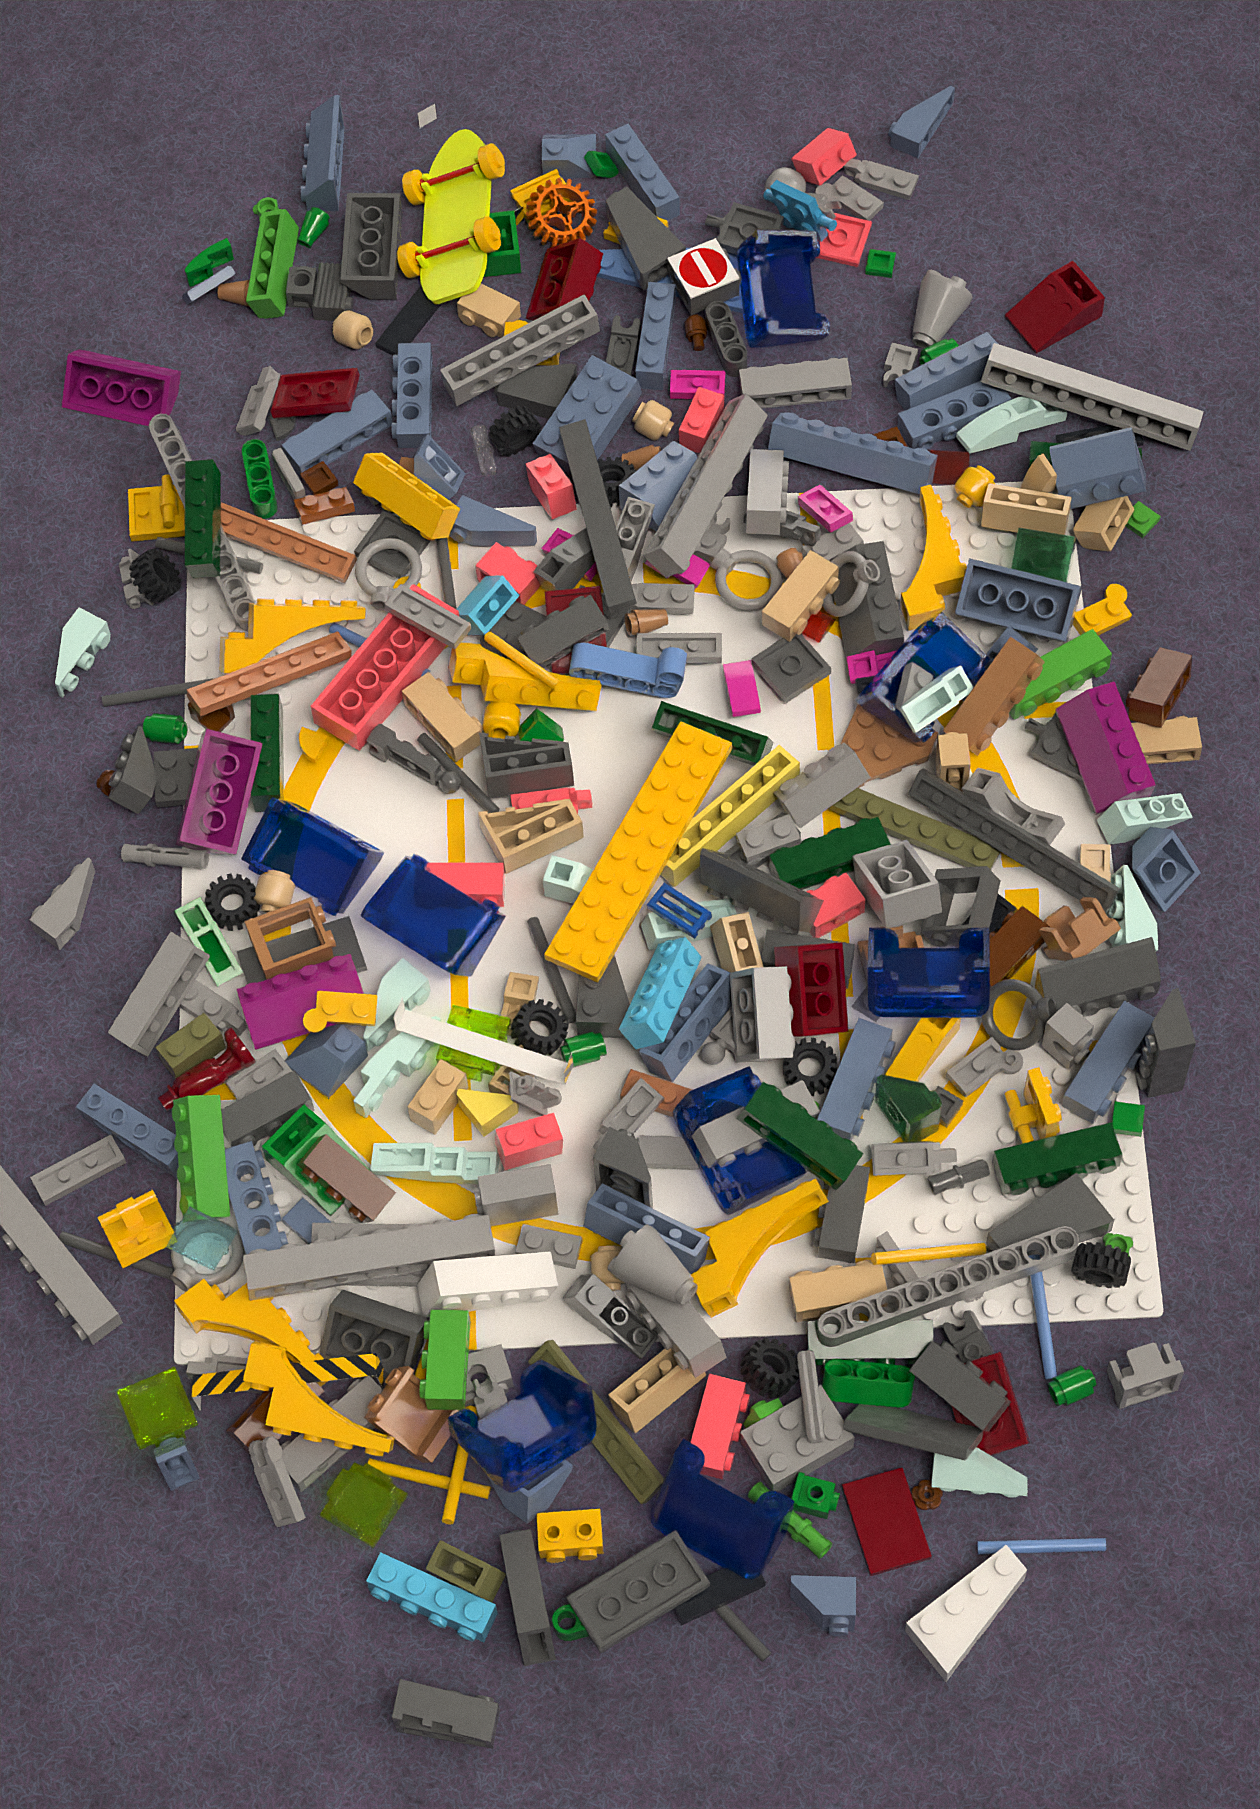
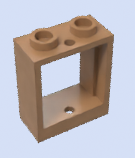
[244,897,336,980]

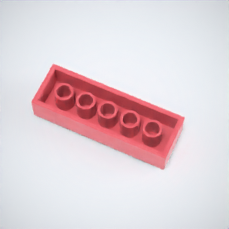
[310,584,459,751]

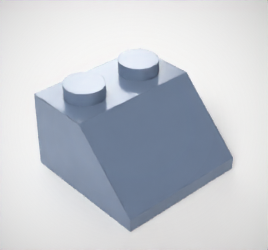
[790,1575,856,1637]

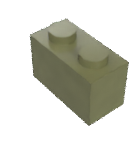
[155,1013,226,1079]
[426,1540,506,1603]

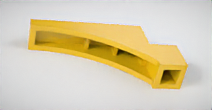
[900,485,967,631]
[219,598,366,673]
[449,642,601,711]
[690,1178,829,1318]
[174,1279,328,1387]
[243,1341,395,1456]

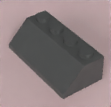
[340,193,403,300]
[833,541,904,660]
[700,848,824,935]
[1035,937,1161,1017]
[1136,988,1196,1098]

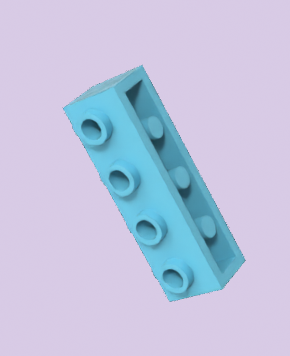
[619,937,702,1049]
[366,1552,498,1642]

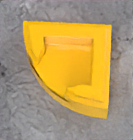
[299,727,328,764]

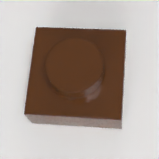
[300,461,339,495]

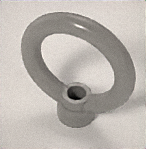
[355,538,422,610]
[711,548,782,610]
[822,551,880,617]
[170,1219,244,1292]

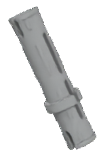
[121,844,209,869]

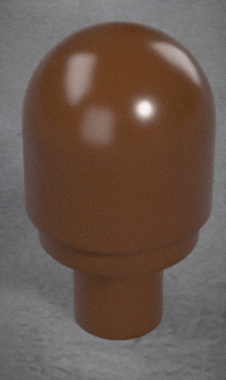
[684,314,707,351]

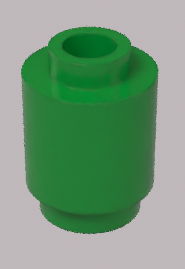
[919,338,959,365]
[143,713,188,744]
[560,1031,607,1068]
[1047,1365,1097,1406]

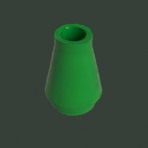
[297,207,330,249]

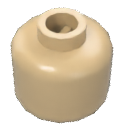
[333,310,373,349]
[632,400,674,441]
[254,870,295,913]
[591,1246,625,1291]

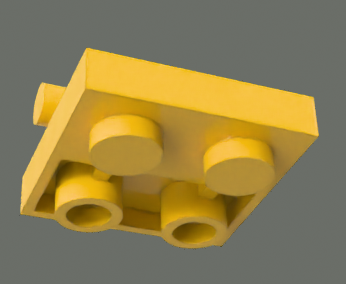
[128,475,185,541]
[1004,1067,1062,1144]
[98,1190,178,1268]

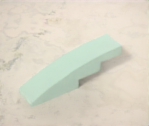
[370,1143,499,1184]

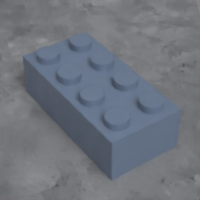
[533,355,642,474]
[955,558,1082,643]

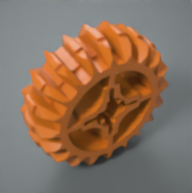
[525,177,597,247]

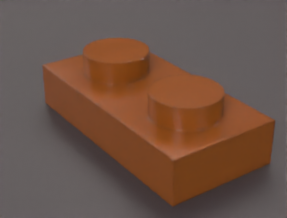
[293,487,355,525]

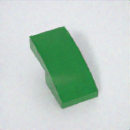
[184,238,234,287]

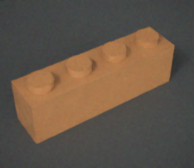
[943,636,1045,756]

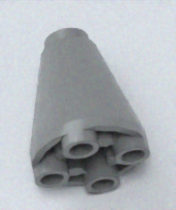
[912,270,972,348]
[608,1224,698,1305]

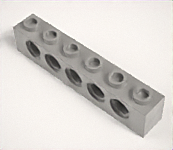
[440,295,600,406]

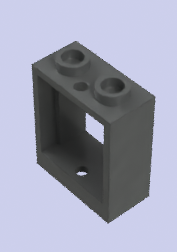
[921,866,1001,947]

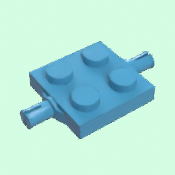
[763,180,837,242]

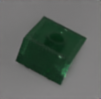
[875,1075,942,1142]

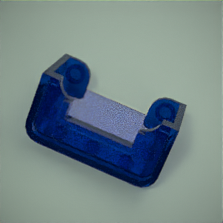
[737,230,830,348]
[855,611,990,743]
[241,797,385,916]
[360,853,506,977]
[867,928,990,1018]
[673,1066,807,1215]
[447,1359,597,1493]
[651,1439,795,1579]

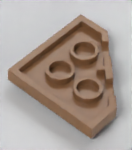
[840,705,938,788]

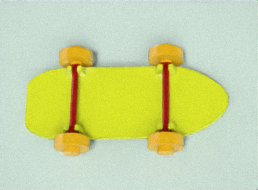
[397,129,505,304]

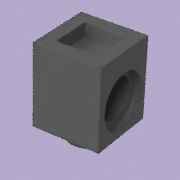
[286,266,317,308]

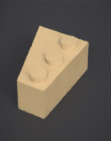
[478,799,584,874]

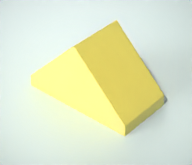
[457,1089,519,1137]

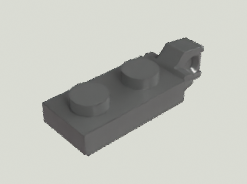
[743,510,821,546]

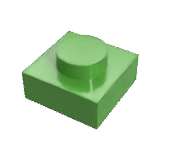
[1125,501,1161,538]
[743,1398,784,1428]

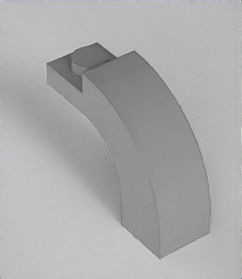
[962,768,1065,845]

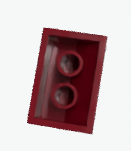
[525,238,604,321]
[774,942,849,1037]

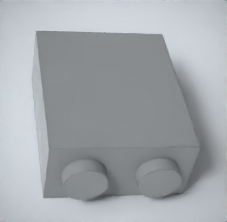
[473,1164,559,1226]

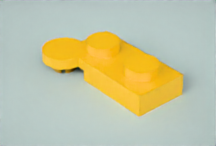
[1073,584,1132,635]
[303,991,378,1033]

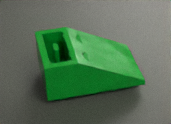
[484,210,521,277]
[261,1104,370,1216]

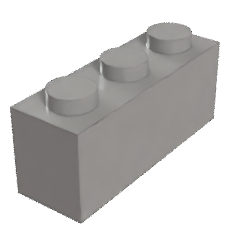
[774,743,871,828]

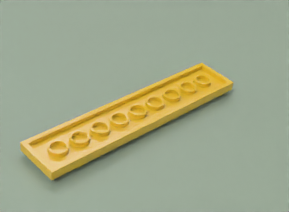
[544,721,733,983]

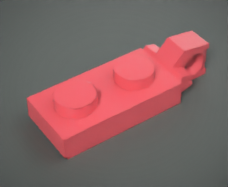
[511,787,592,813]

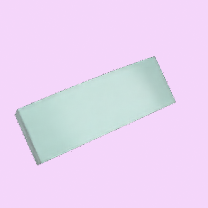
[899,665,973,733]
[641,899,737,950]

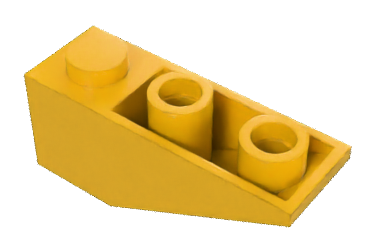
[883,999,961,1096]

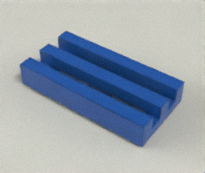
[647,882,712,939]

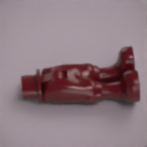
[158,1027,256,1111]

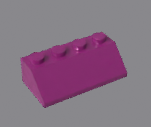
[62,349,181,429]
[1055,682,1156,814]
[175,729,263,855]
[236,954,364,1050]

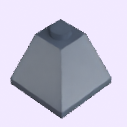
[542,134,596,178]
[414,434,466,500]
[1132,827,1201,912]
[285,1024,368,1099]
[483,1432,573,1524]

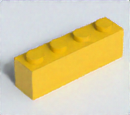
[353,453,460,540]

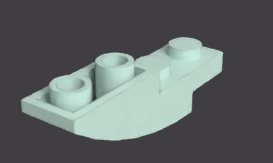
[956,396,1067,454]
[353,1016,441,1118]

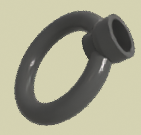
[981,979,1057,1050]

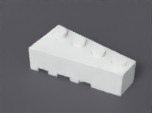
[417,1252,558,1319]
[905,1545,1027,1682]

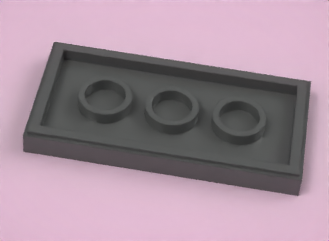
[237,916,367,984]
[844,1404,984,1460]
[566,1530,710,1654]

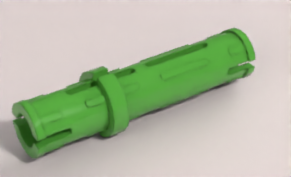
[748,1482,833,1559]

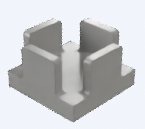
[1107,1343,1184,1409]

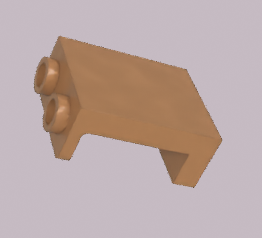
[364,1366,467,1463]

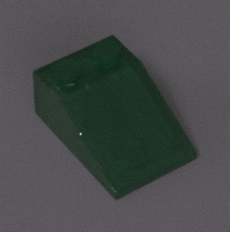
[1011,528,1076,583]

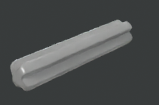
[797,1350,825,1443]

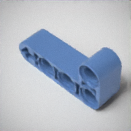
[569,643,687,698]

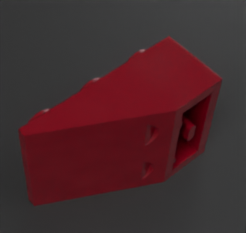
[1005,261,1105,354]

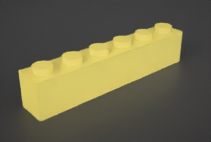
[660,745,800,887]

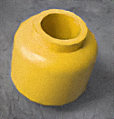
[955,465,995,508]
[482,701,521,739]

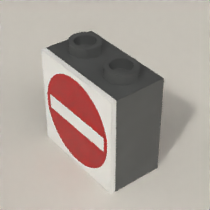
[667,238,742,315]

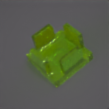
[436,1005,511,1082]
[117,1367,198,1450]
[320,1462,408,1549]

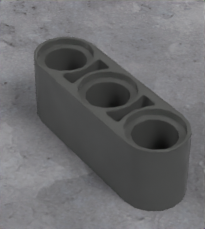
[706,301,747,377]

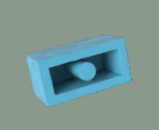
[456,575,520,635]

